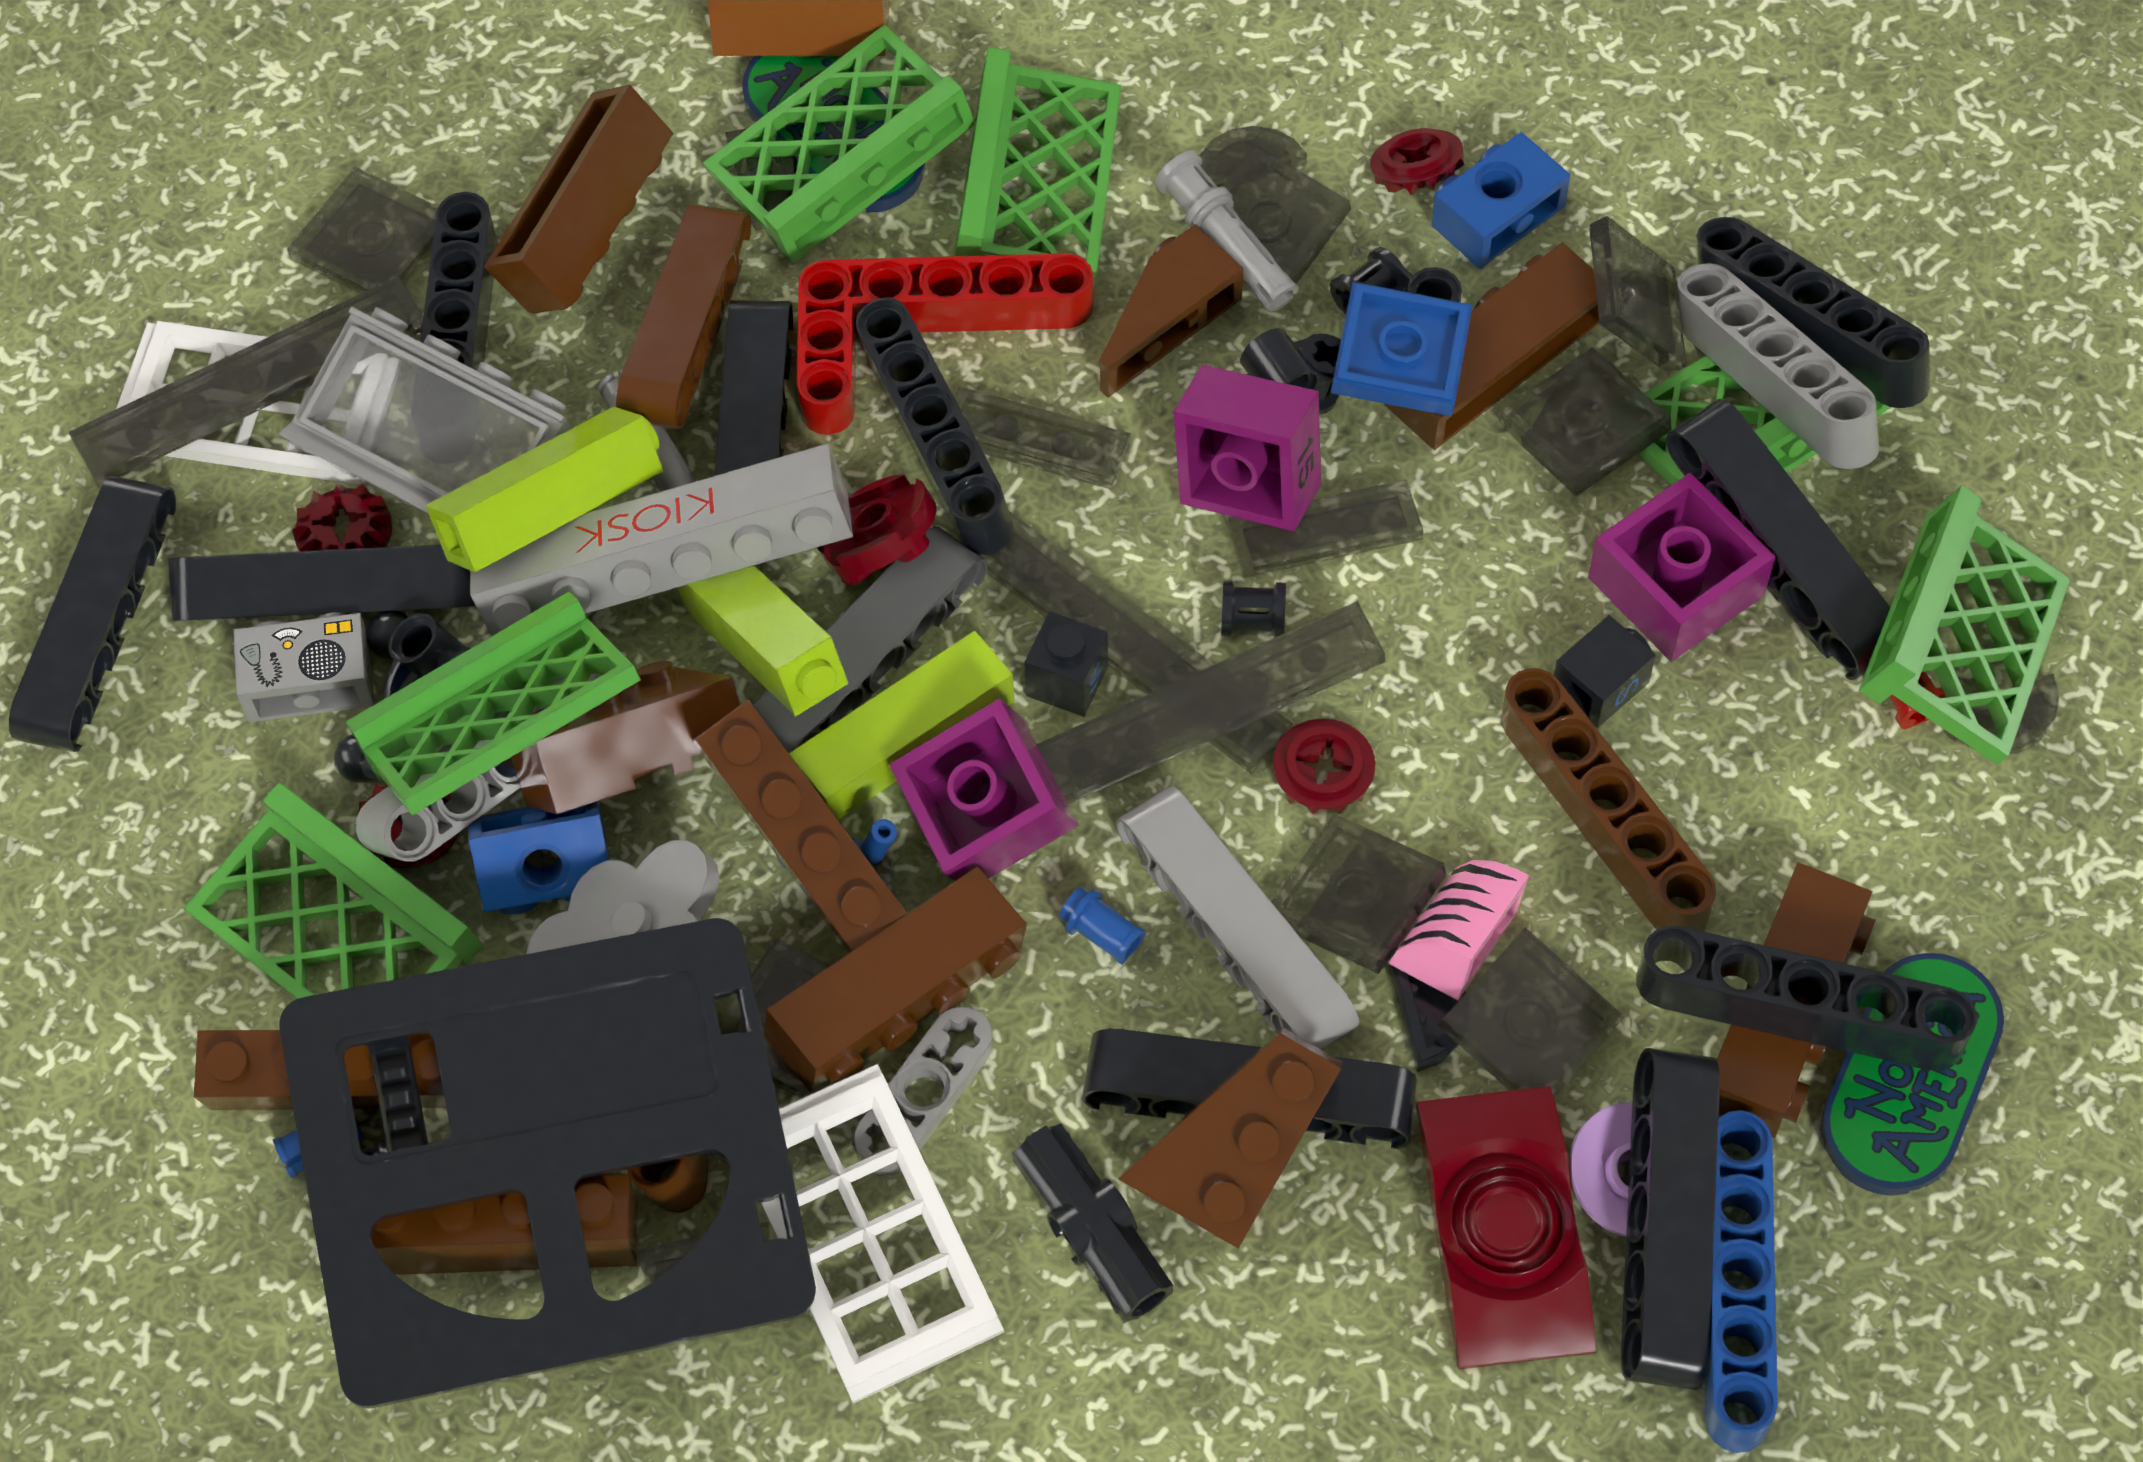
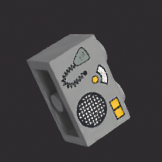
[234,612,374,723]

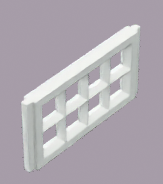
[105,321,402,485]
[761,1064,1004,1404]

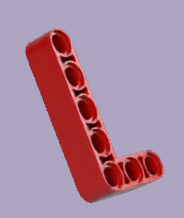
[797,253,1094,435]

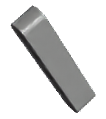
[1678,263,1879,469]
[356,673,605,861]
[1116,786,1359,1050]

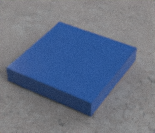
[1331,282,1473,417]

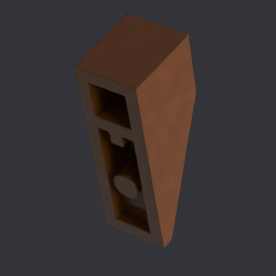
[1100,224,1243,398]

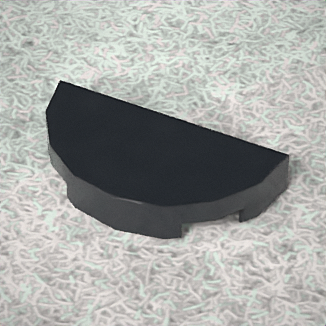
[1386,948,1468,1072]

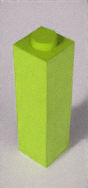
[425,407,663,572]
[677,565,849,717]
[789,631,1015,820]

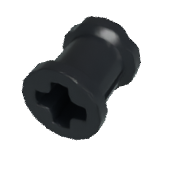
[1221,580,1286,639]

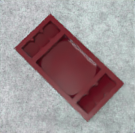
[1416,1086,1597,1369]

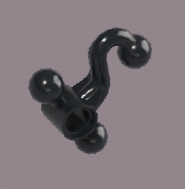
[334,610,471,783]

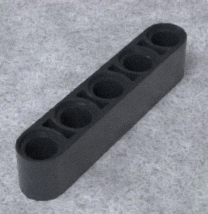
[412,192,498,465]
[1696,217,1930,408]
[856,298,1014,555]
[714,300,794,476]
[1666,399,1891,680]
[9,476,176,752]
[168,544,476,621]
[1636,926,1977,1071]
[1082,1028,1417,1149]
[1621,1048,1720,1390]

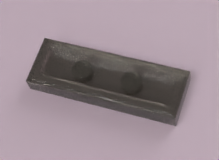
[954,386,1131,490]
[1228,479,1424,578]

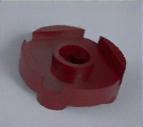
[817,475,937,585]

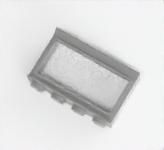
[278,306,575,514]

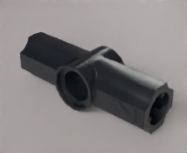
[1012,1123,1173,1323]

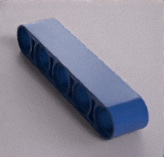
[1705,1110,1778,1453]

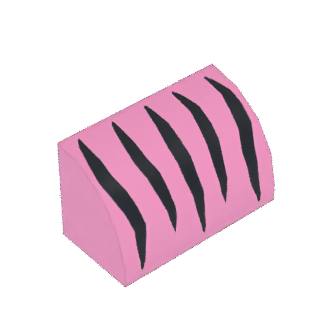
[1388,860,1529,1000]

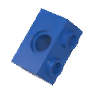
[1431,132,1571,269]
[468,801,611,914]

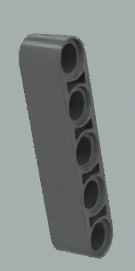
[753,526,988,754]

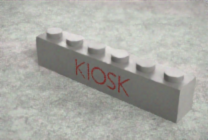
[470,443,853,637]

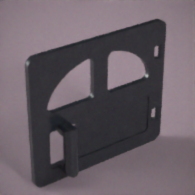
[279,918,816,1409]

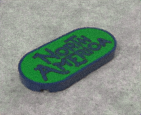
[742,56,925,213]
[1820,953,2004,1196]

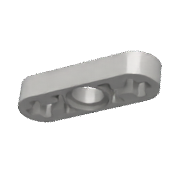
[854,1007,992,1176]

